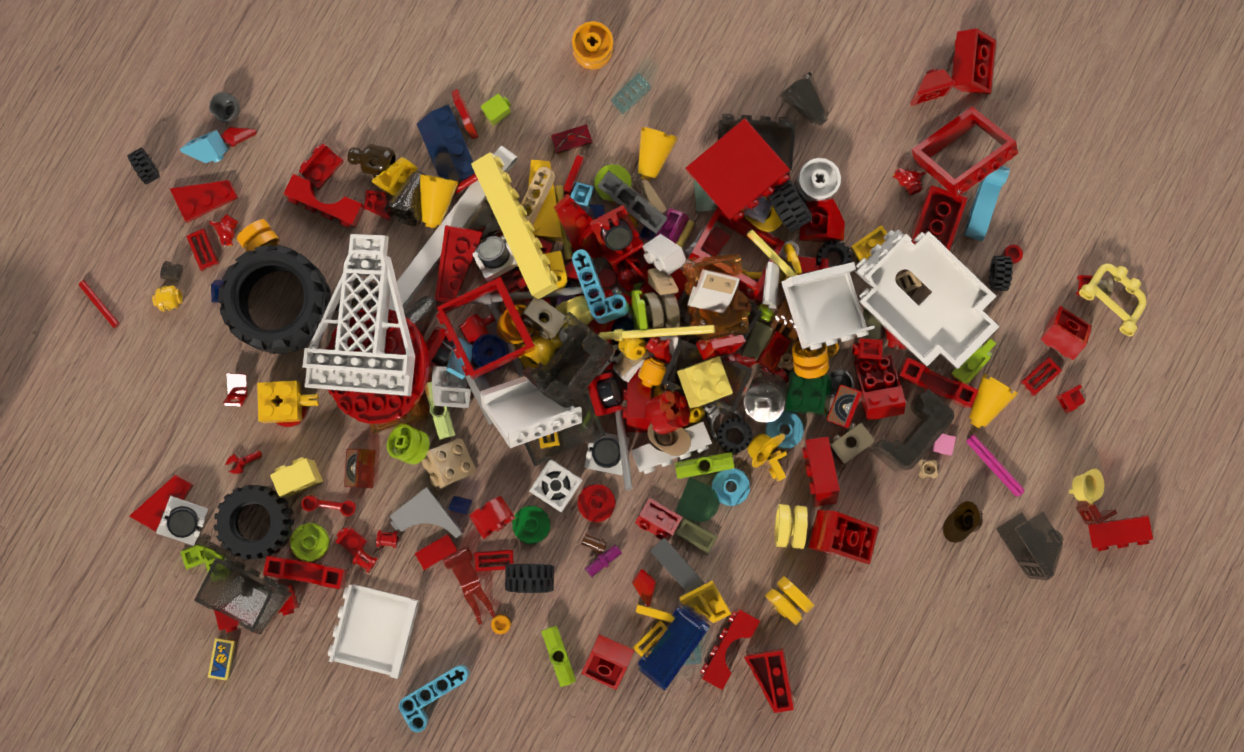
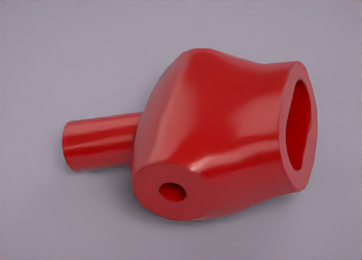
[459,314,496,343]

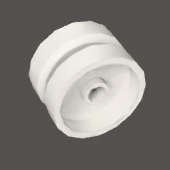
[796,158,841,202]

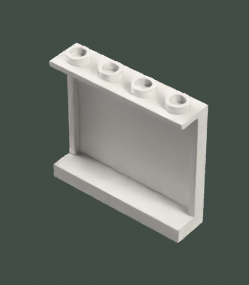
[781,262,875,350]
[480,367,582,448]
[328,584,420,679]

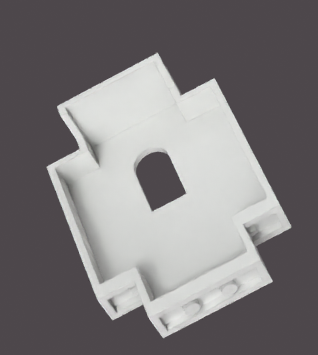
[855,229,999,369]

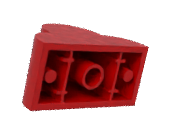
[808,510,879,565]

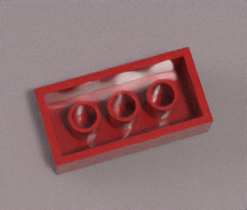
[910,185,968,251]

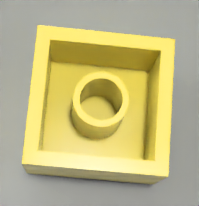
[677,356,733,408]
[270,457,323,497]

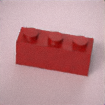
[951,28,996,95]

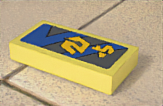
[208,638,236,681]

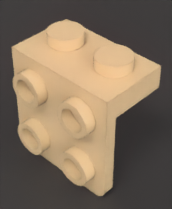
[422,438,476,491]

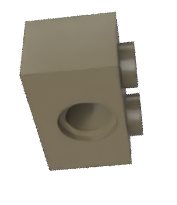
[520,297,568,340]
[830,422,875,465]

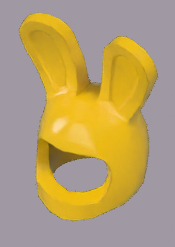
[519,318,570,372]

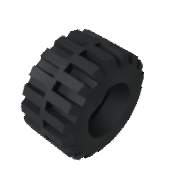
[768,179,812,232]
[505,564,554,593]

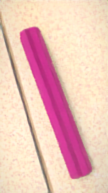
[966,435,1025,497]

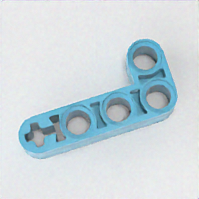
[963,166,1010,242]
[572,250,629,324]
[399,665,470,732]

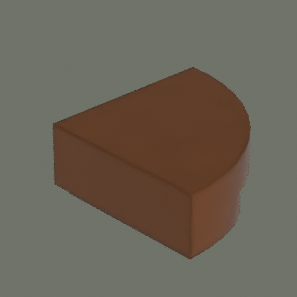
[731,290,751,312]

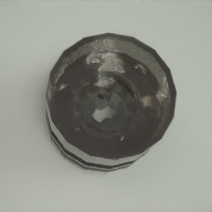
[744,372,788,422]

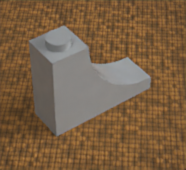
[389,487,464,538]

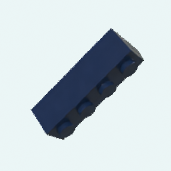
[417,104,475,183]

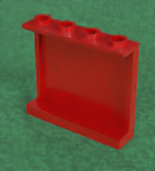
[685,118,790,223]

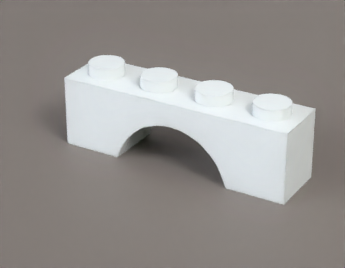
[631,422,712,474]

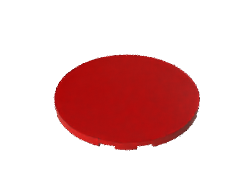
[326,307,429,424]

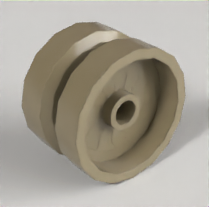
[640,292,680,329]

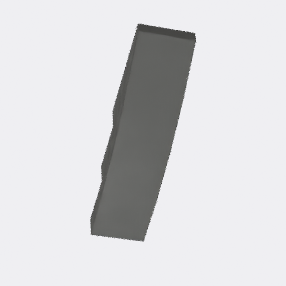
[597,171,668,233]
[650,538,705,593]

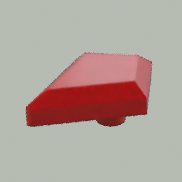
[220,127,257,147]
[364,190,391,221]
[632,569,656,607]

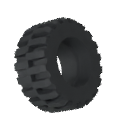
[214,485,294,559]

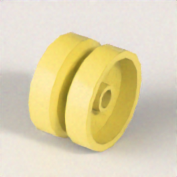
[775,504,808,549]

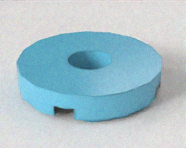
[765,411,804,449]
[712,468,750,506]

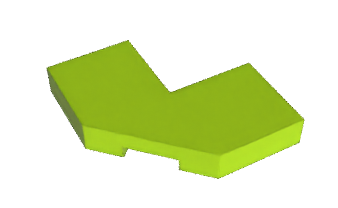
[180,544,231,581]

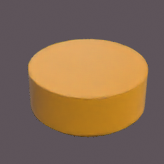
[491,614,511,634]

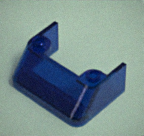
[637,604,711,691]

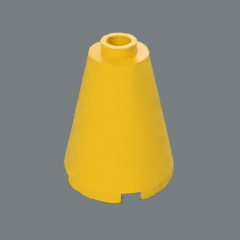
[638,127,678,181]
[420,174,458,228]
[968,373,1018,429]

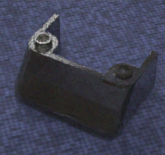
[996,512,1064,581]

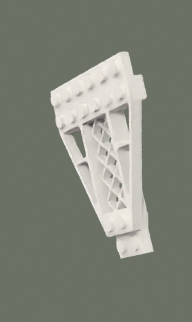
[303,234,415,396]

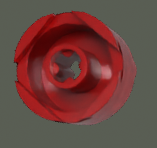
[645,390,690,434]
[469,496,516,539]

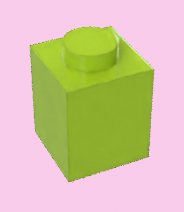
[480,93,511,126]

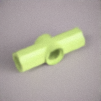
[425,382,456,440]

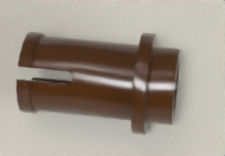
[581,533,607,554]

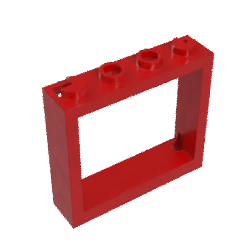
[911,107,1018,198]
[687,207,785,300]
[436,277,535,380]

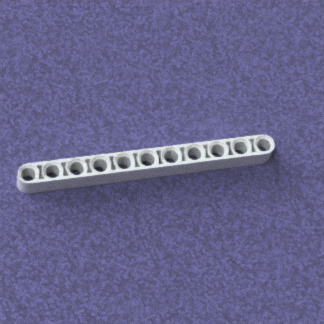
[389,146,518,311]

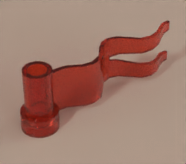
[443,546,496,625]

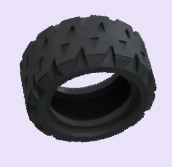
[218,245,331,354]

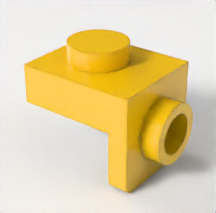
[767,450,787,481]

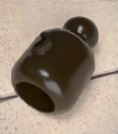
[347,144,396,178]

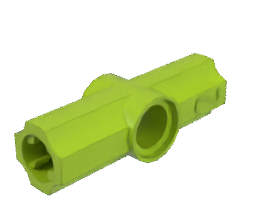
[675,452,735,479]
[541,625,576,687]

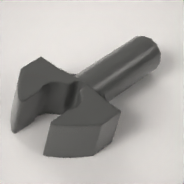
[595,344,623,374]

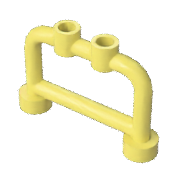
[1079,263,1146,336]

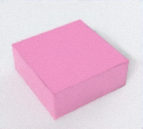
[932,433,956,456]

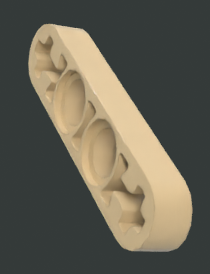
[521,167,555,225]

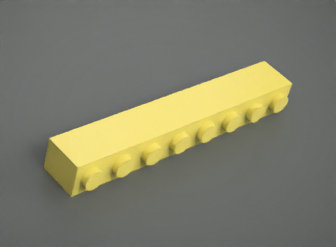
[471,152,559,299]

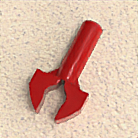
[225,450,262,474]

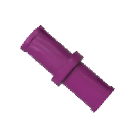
[584,544,622,578]

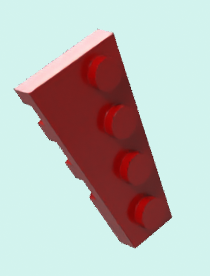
[435,225,484,303]

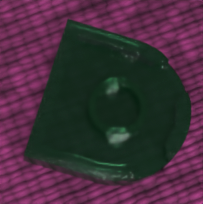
[675,477,720,522]

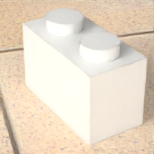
[642,234,687,275]

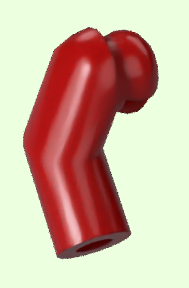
[618,269,634,292]

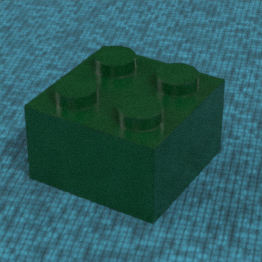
[786,372,832,416]

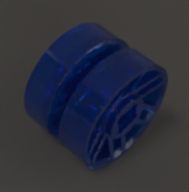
[472,334,509,372]

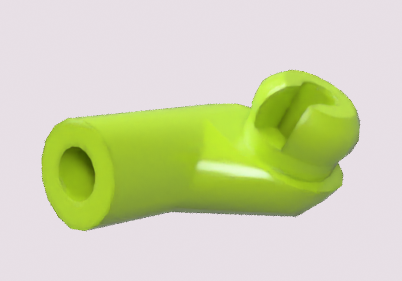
[756,303,774,322]

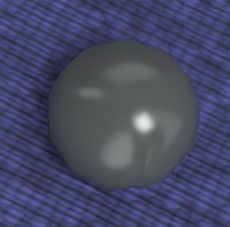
[209,92,240,123]
[828,369,854,397]

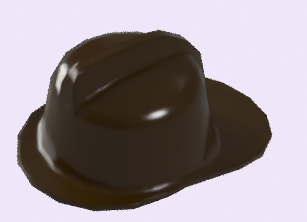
[943,501,983,543]

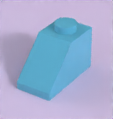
[180,130,229,163]
[570,182,594,213]

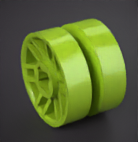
[387,424,430,465]

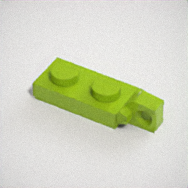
[950,338,997,384]

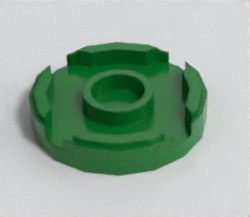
[512,506,551,544]

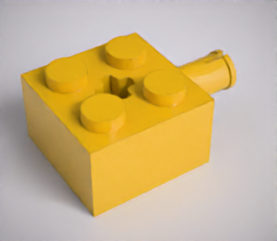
[257,381,319,423]

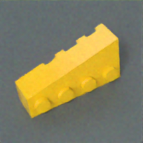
[526,160,563,242]

